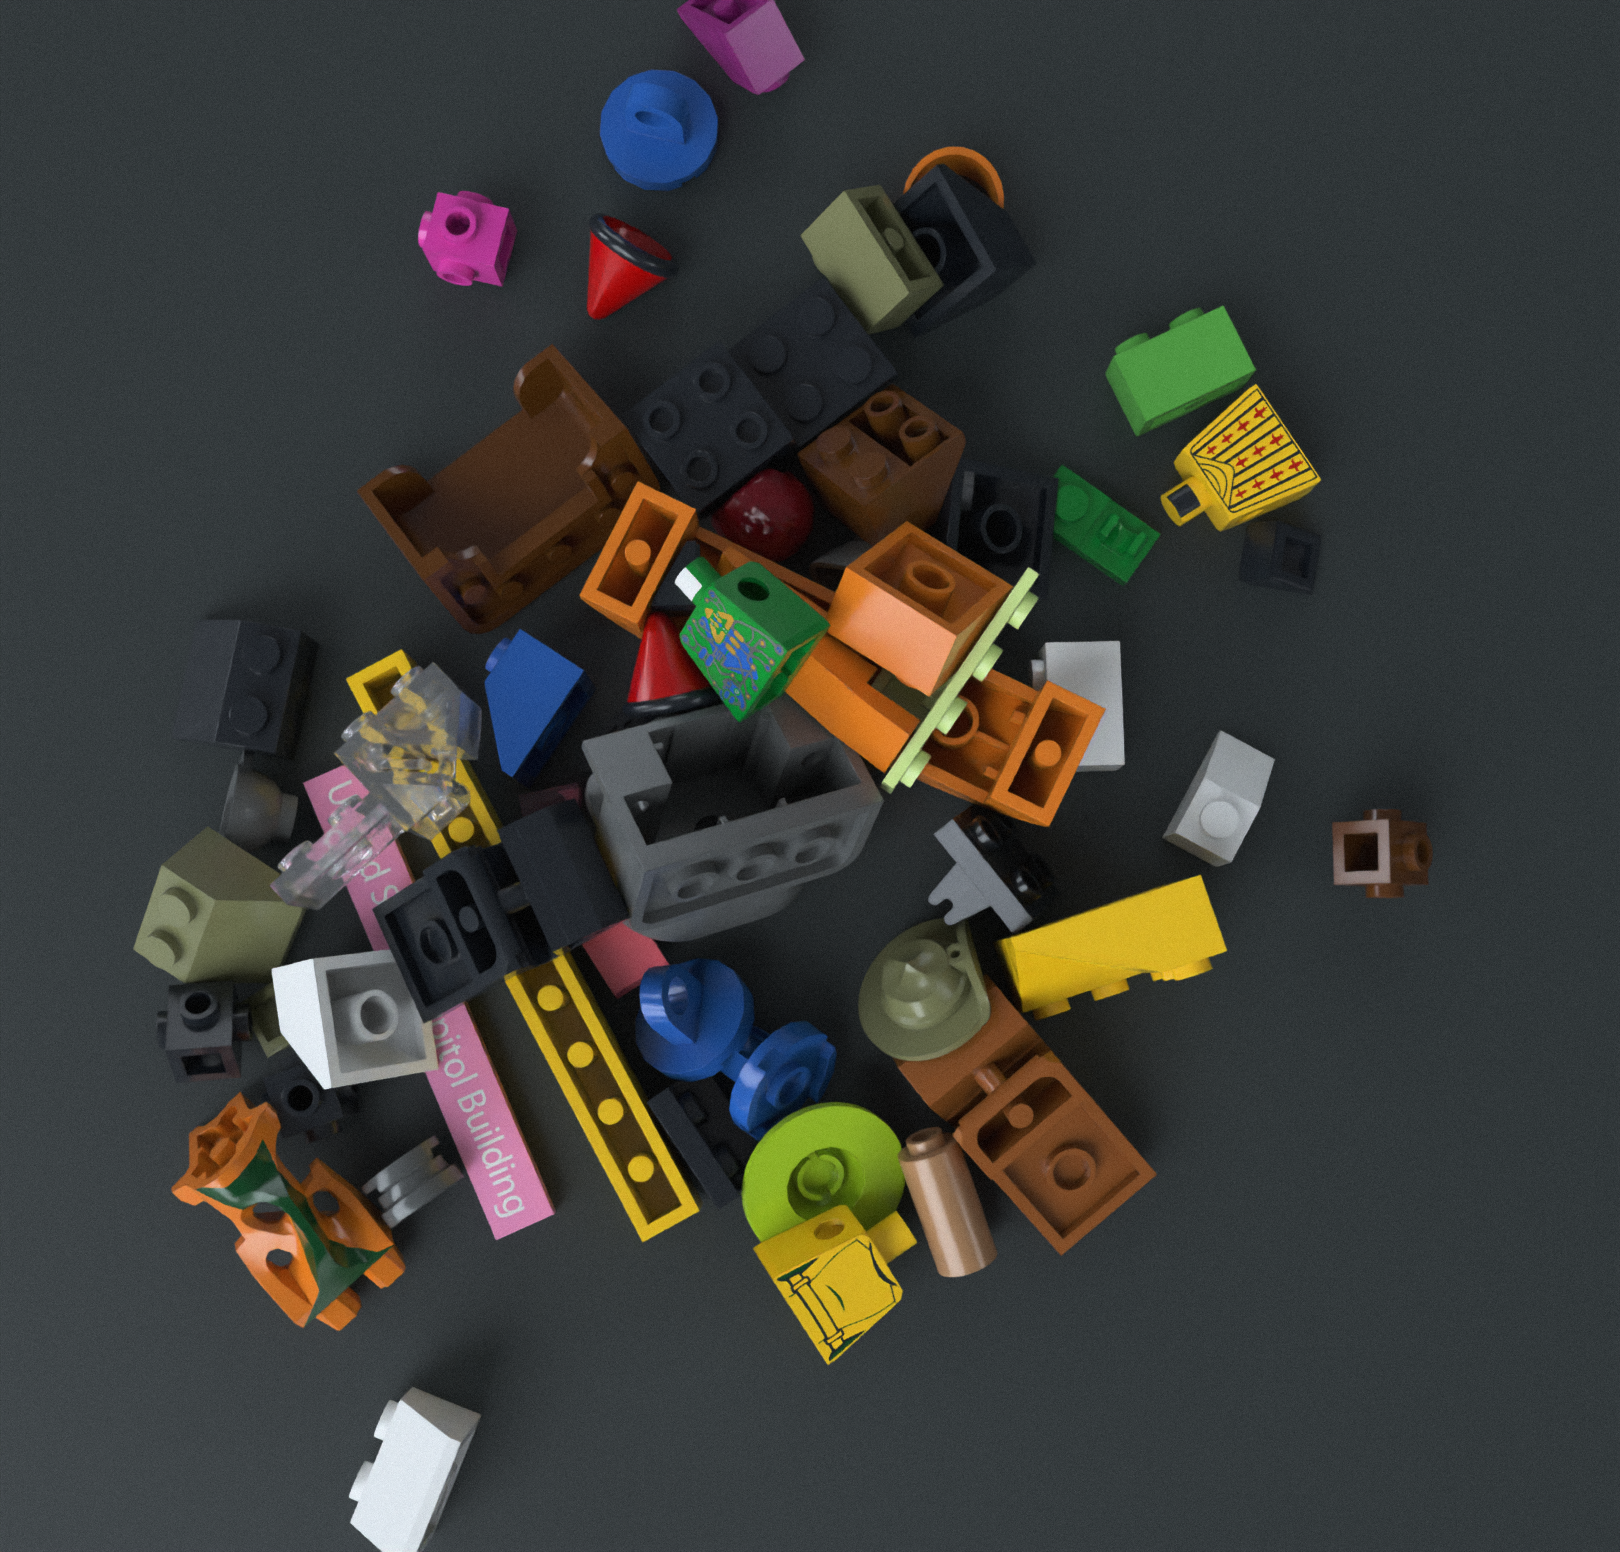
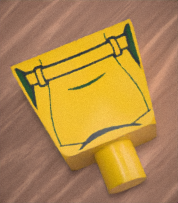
[753,1205,917,1365]

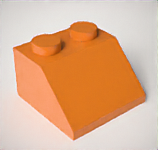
[825,521,1013,697]

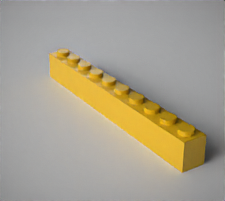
[346,649,703,1242]

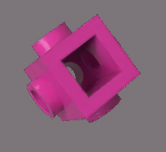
[418,191,517,287]

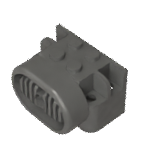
[582,692,884,942]

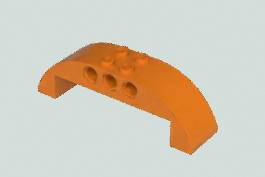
[579,481,1106,827]

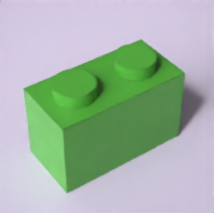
[1105,306,1256,437]

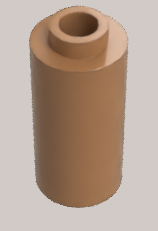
[898,1127,998,1277]

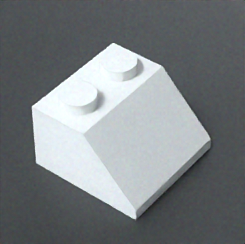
[349,1387,482,1552]

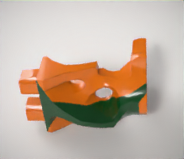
[171,1092,406,1331]

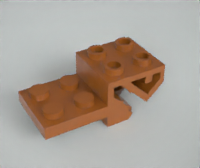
[892,974,1157,1256]

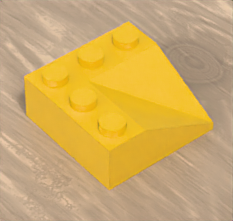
[993,875,1227,1020]

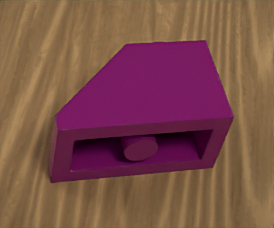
[676,0,805,95]

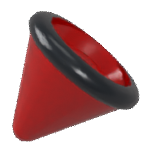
[587,213,680,320]
[622,611,721,718]

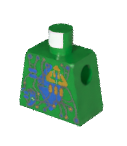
[675,557,831,723]

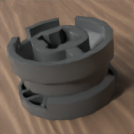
[361,1135,464,1229]

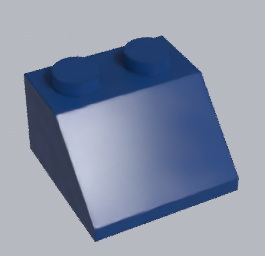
[484,629,597,789]

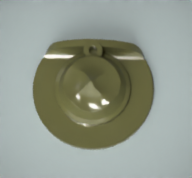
[858,918,991,1061]

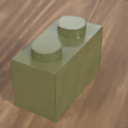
[800,185,944,335]

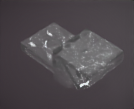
[269,662,481,910]

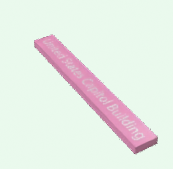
[303,758,556,1240]

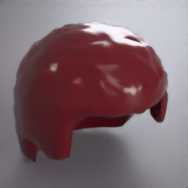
[711,468,816,563]

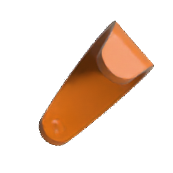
[903,147,1004,209]

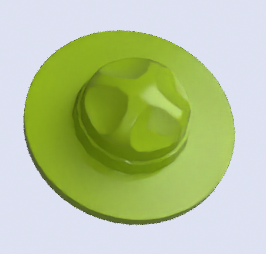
[741,1102,905,1242]

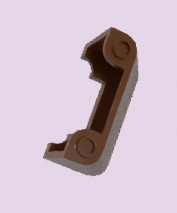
[357,344,660,634]

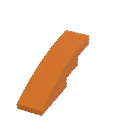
[715,545,921,773]

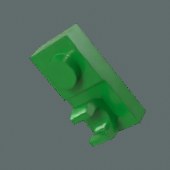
[1053,465,1161,586]

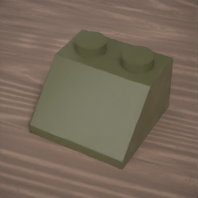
[133,826,312,984]

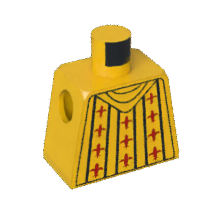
[1160,384,1321,532]

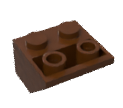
[797,383,967,547]

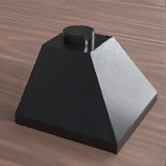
[893,164,1037,337]

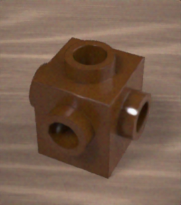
[1332,809,1433,898]

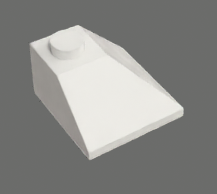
[271,949,439,1089]

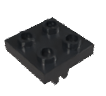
[928,804,1060,935]

